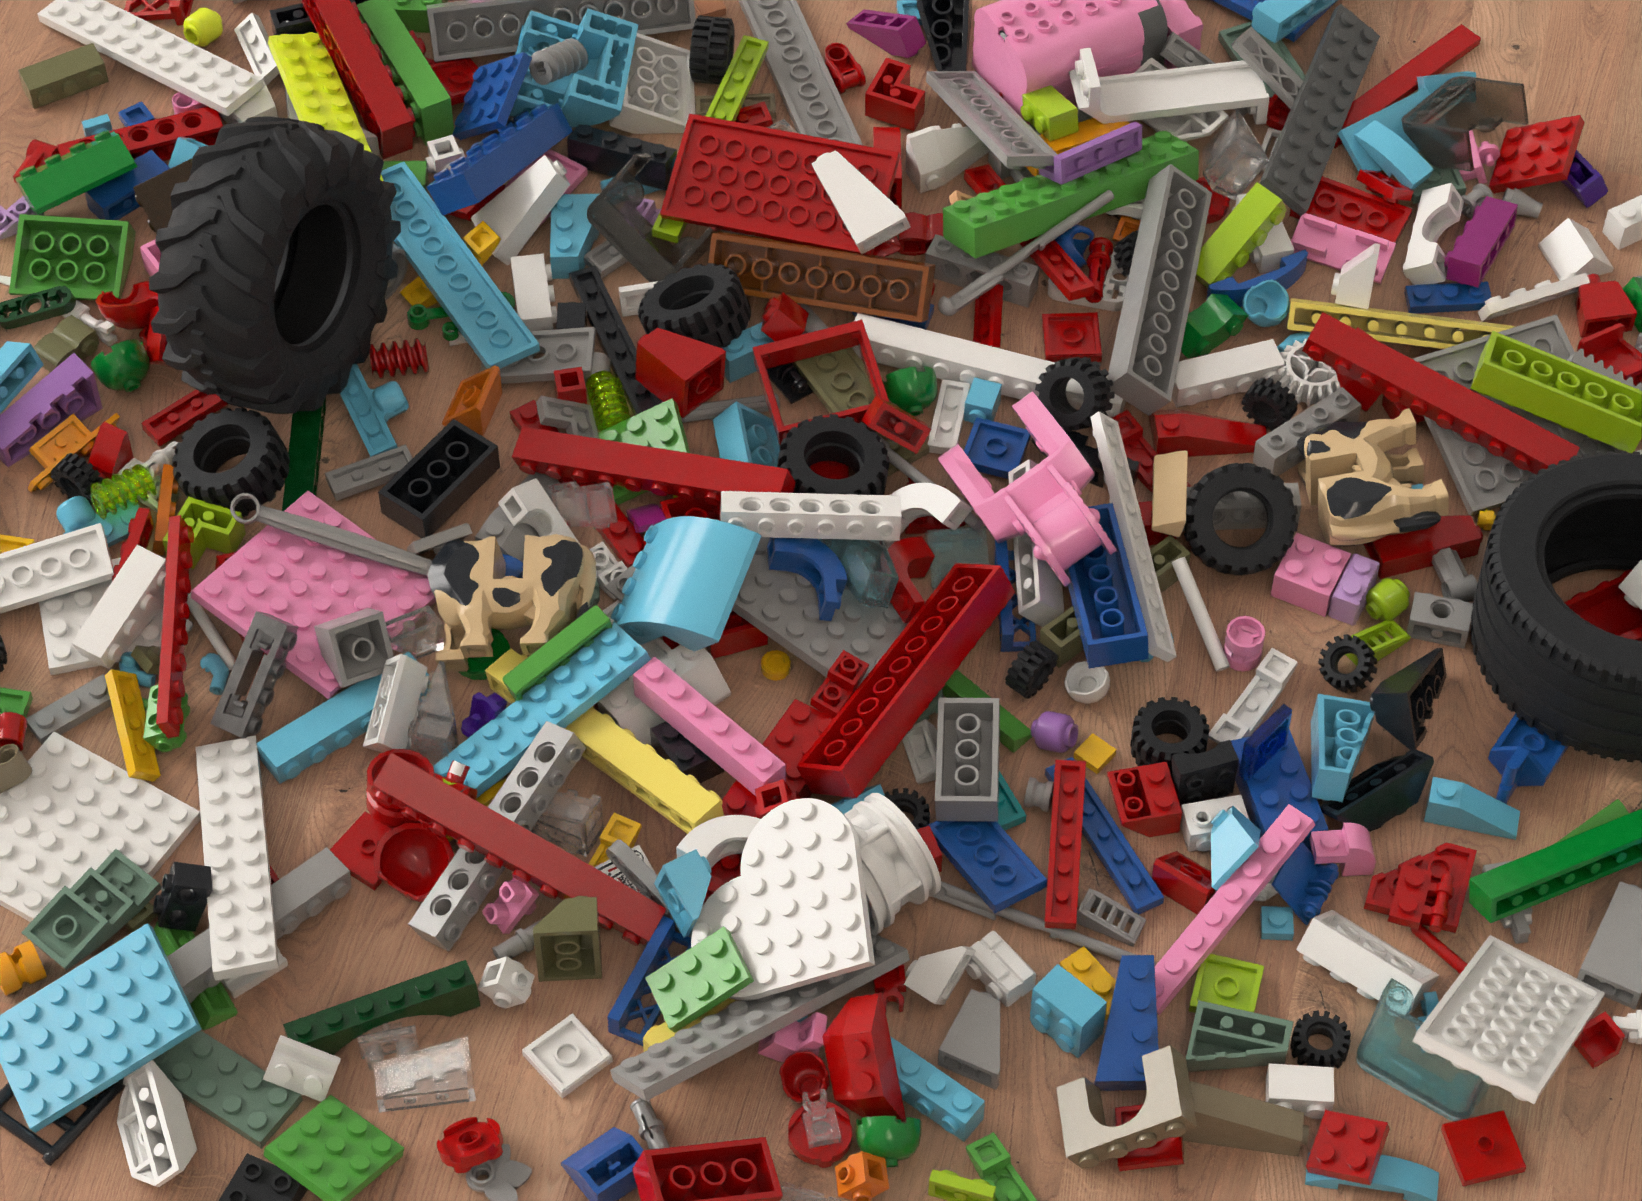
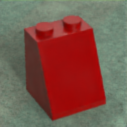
[635,328,726,418]

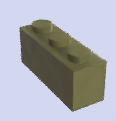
[18,43,109,109]

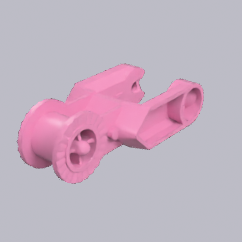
[937,392,1117,587]

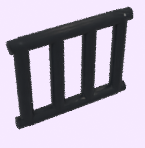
[0,1078,125,1166]

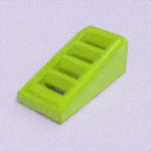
[1345,620,1411,666]

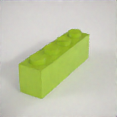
[1195,182,1287,288]

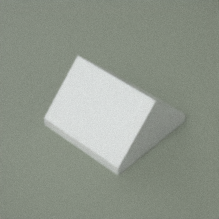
[1538,218,1613,279]

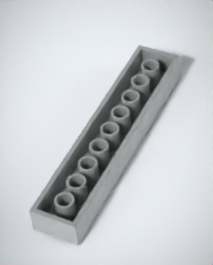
[426,0,696,62]
[1107,164,1212,416]

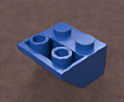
[561,1127,644,1201]

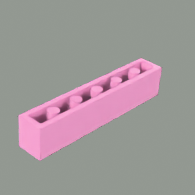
[633,657,786,796]

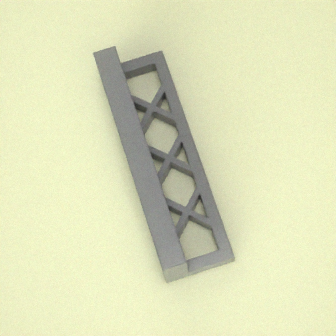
[1231,26,1303,109]

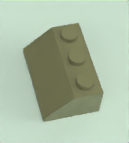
[533,896,602,982]

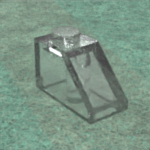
[385,605,444,659]

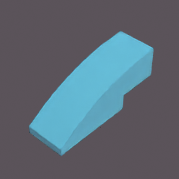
[1354,120,1434,190]

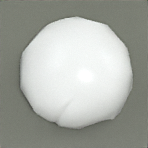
[1064,661,1110,704]

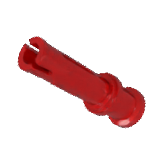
[1085,237,1114,303]

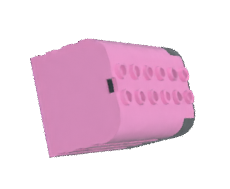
[972,0,1168,125]

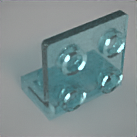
[925,526,989,589]

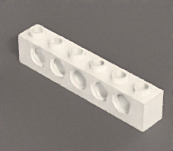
[720,491,902,541]

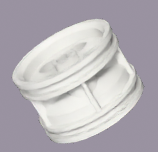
[844,793,941,936]

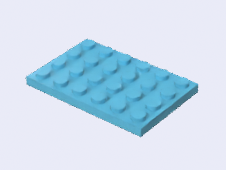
[0,923,202,1133]

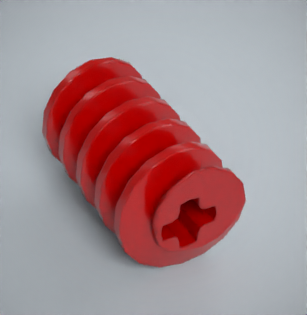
[369,338,429,379]

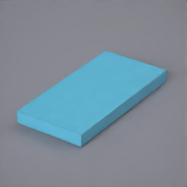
[1337,88,1452,172]

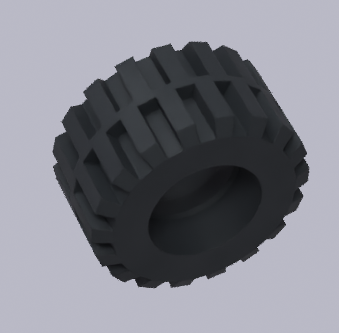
[689,15,735,85]
[1035,357,1115,432]
[1130,697,1209,777]

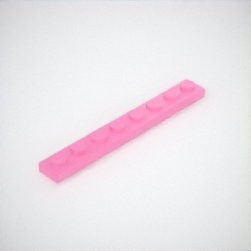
[1155,804,1315,1015]

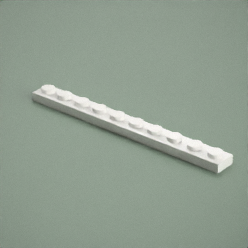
[1090,411,1177,662]

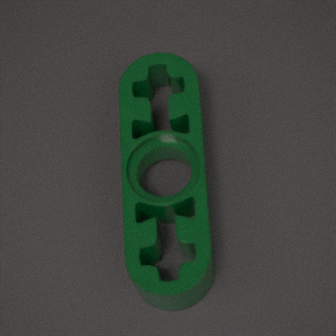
[0,286,76,329]

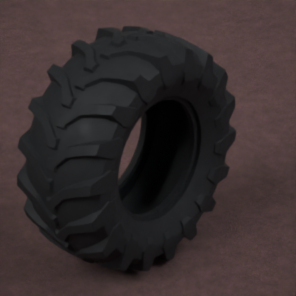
[149,116,401,414]

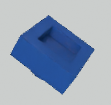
[118,101,155,127]

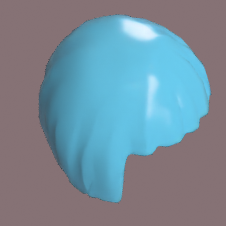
[1243,279,1290,327]

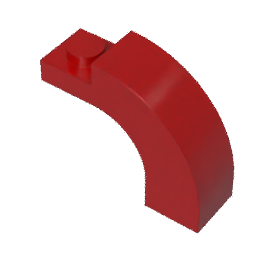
[874,536,935,624]

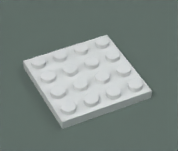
[39,558,163,675]

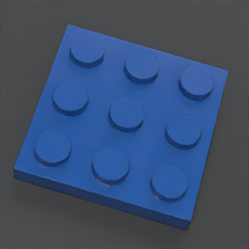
[452,52,532,140]

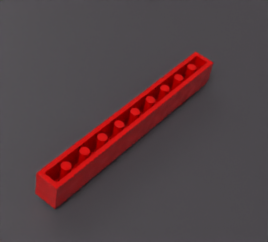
[1302,312,1580,475]
[512,426,796,505]
[370,753,667,946]

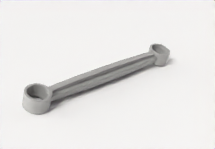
[230,493,433,576]

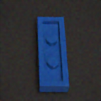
[1404,281,1492,314]

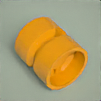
[0,940,47,996]

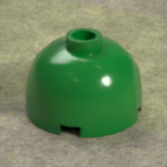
[90,339,150,392]
[882,366,938,416]
[856,1116,921,1167]

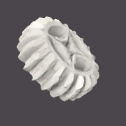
[1277,338,1341,407]

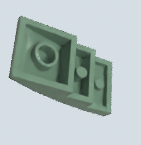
[21,849,161,971]

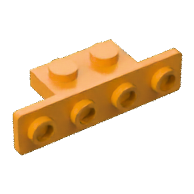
[27,413,120,493]

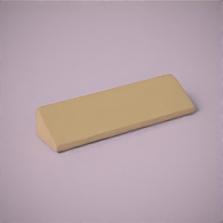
[1151,450,1188,537]

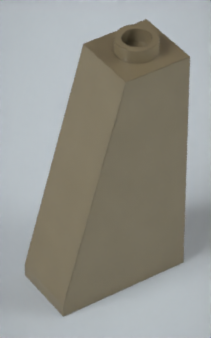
[1183,1081,1309,1157]

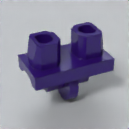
[461,692,507,738]

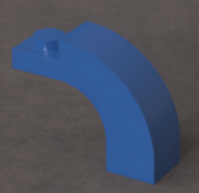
[767,537,847,621]

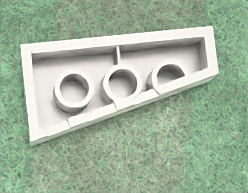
[72,545,166,670]

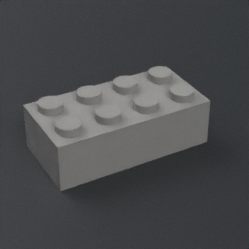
[935,698,1000,821]

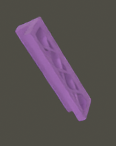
[1039,121,1142,185]

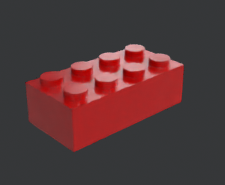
[632,1137,783,1201]

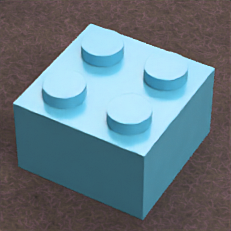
[1030,964,1107,1058]

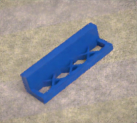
[994,540,1036,652]
[607,916,691,1046]

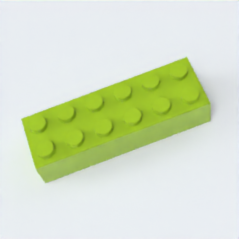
[1471,331,1642,453]

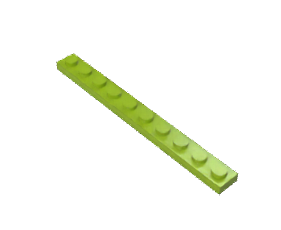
[652,35,769,244]

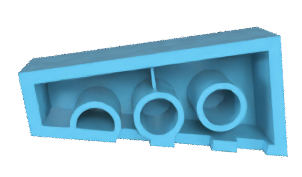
[1311,694,1375,802]

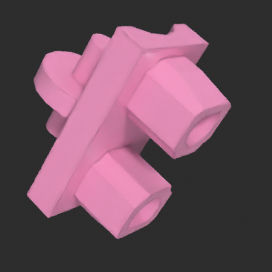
[1452,130,1500,184]
[482,877,539,934]

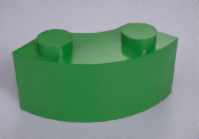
[1181,294,1249,358]

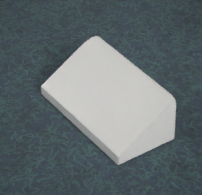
[902,719,937,784]

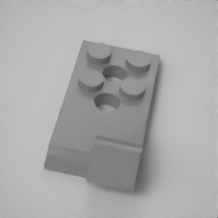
[481,327,611,392]

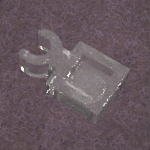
[802,1089,841,1148]

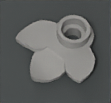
[466,1144,532,1201]

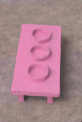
[1291,213,1396,284]

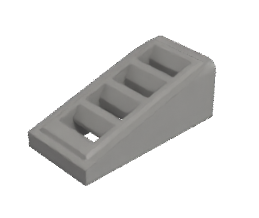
[1077,888,1146,947]

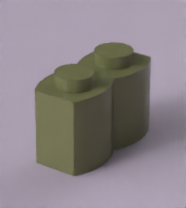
[34,315,99,372]

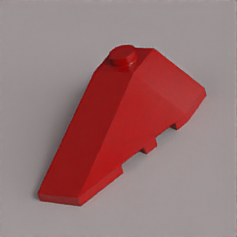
[1149,409,1267,457]

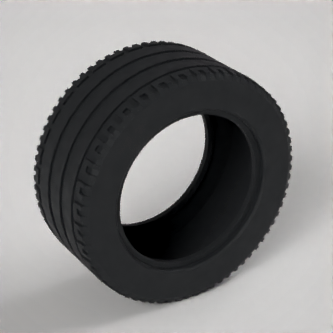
[1471,451,1642,763]

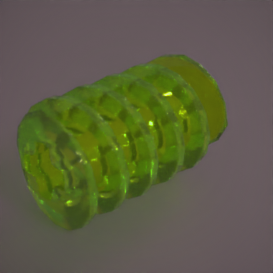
[586,370,631,431]
[90,464,157,520]

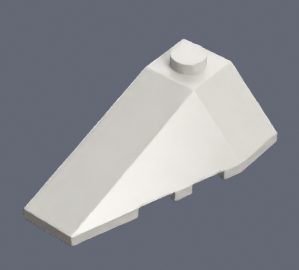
[906,123,989,194]

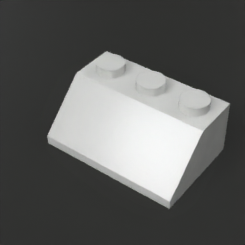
[363,654,429,753]

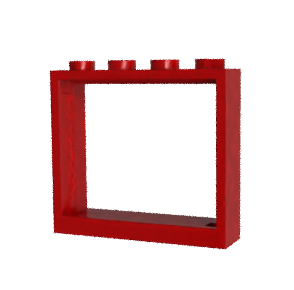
[752,319,890,445]

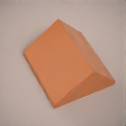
[441,365,502,436]

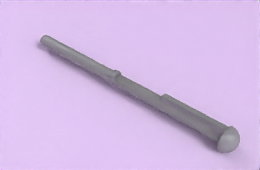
[938,190,1115,316]
[932,881,1157,966]

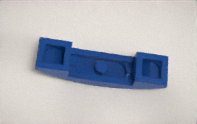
[1206,250,1308,307]

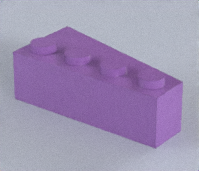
[0,353,103,467]

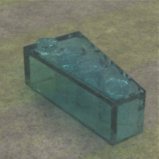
[818,539,899,608]

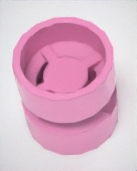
[1223,616,1265,672]

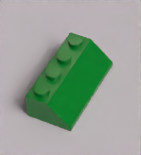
[15,130,137,215]

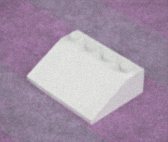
[609,33,695,134]

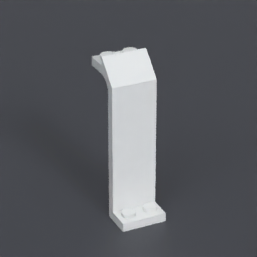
[1069,48,1269,125]

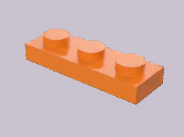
[152,464,179,555]

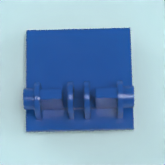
[1271,842,1339,925]

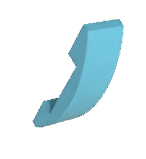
[1305,1152,1439,1201]

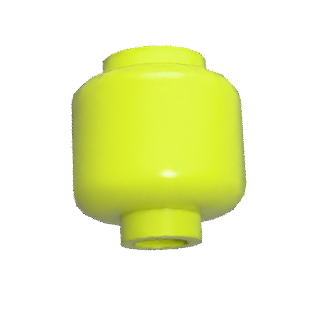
[183,7,223,47]

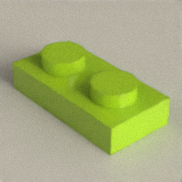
[928,1169,996,1201]

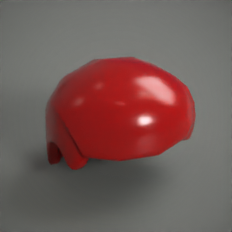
[779,1051,830,1104]

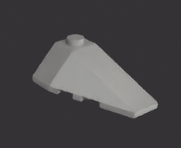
[475,472,559,562]

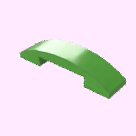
[966,1132,1037,1201]

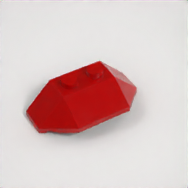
[822,992,906,1122]

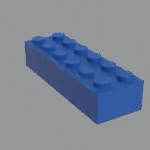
[426,103,573,216]
[1065,503,1149,669]

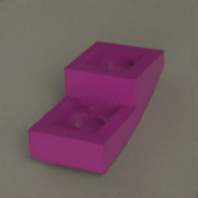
[626,503,666,533]

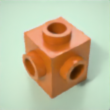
[835,1151,889,1201]

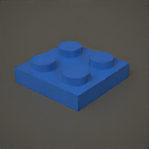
[964,418,1031,479]

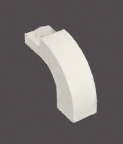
[873,483,973,550]
[676,815,761,868]

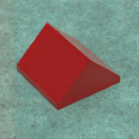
[1151,851,1218,915]

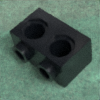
[153,862,212,932]

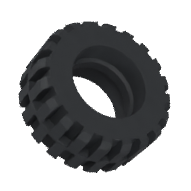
[638,263,751,348]
[172,408,290,517]
[777,414,889,495]
[1184,463,1298,575]

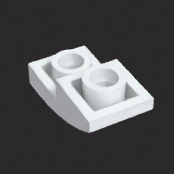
[589,541,628,600]

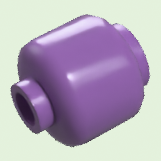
[1031,711,1078,753]

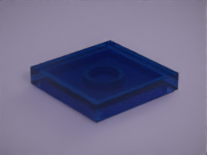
[1239,704,1292,781]

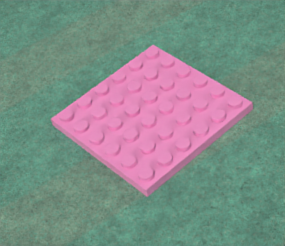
[191,491,436,699]

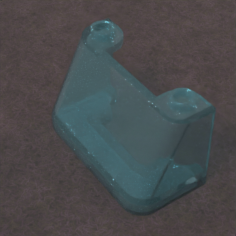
[1356,978,1491,1122]

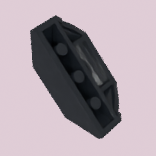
[1320,749,1434,832]

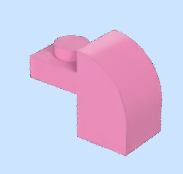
[1310,823,1376,876]
[758,1012,828,1062]

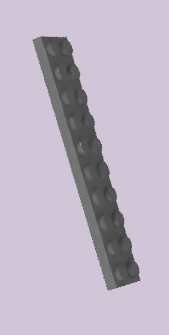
[1259,4,1380,216]

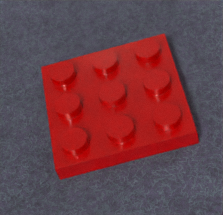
[1489,115,1585,194]

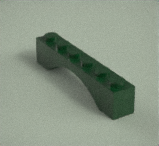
[283,960,481,1055]

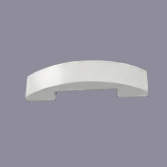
[1209,648,1298,744]

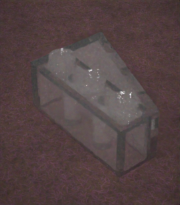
[373,1036,476,1113]

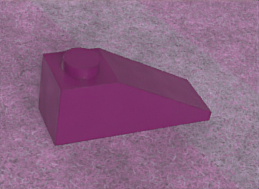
[846,9,927,58]

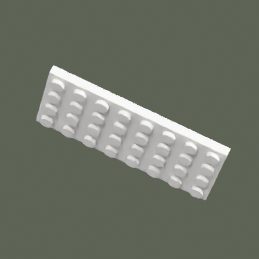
[1412,935,1605,1104]

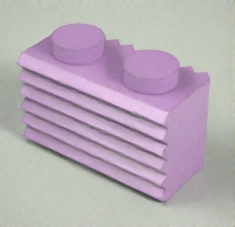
[1328,553,1380,626]

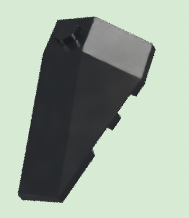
[917,0,972,71]
[1370,648,1447,750]

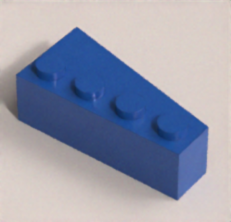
[1094,955,1159,1091]

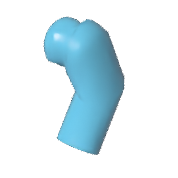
[119,652,156,688]
[200,653,230,695]

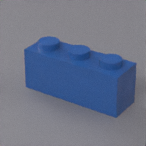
[85,150,170,220]

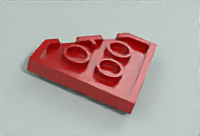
[1364,842,1477,933]

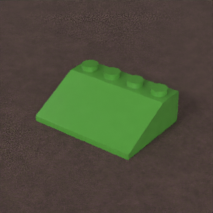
[9,214,136,301]

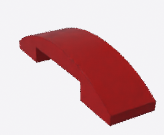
[1111,410,1191,493]

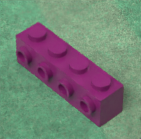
[1444,196,1518,288]

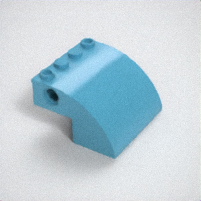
[510,8,639,128]
[611,516,762,652]

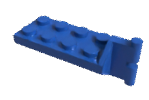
[1488,713,1569,804]

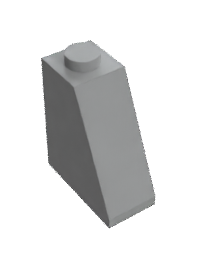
[938,989,1000,1090]

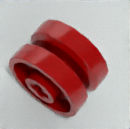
[366,749,434,828]

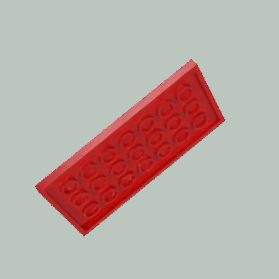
[660,113,901,256]

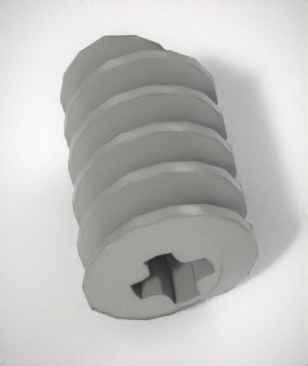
[529,38,588,85]

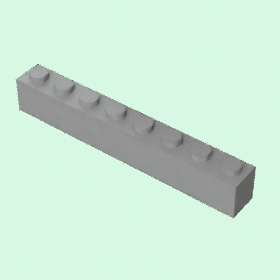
[167,847,352,1003]

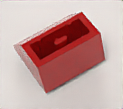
[1107,762,1182,837]

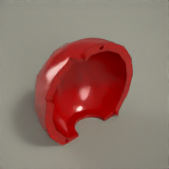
[95,281,159,330]
[374,822,454,902]

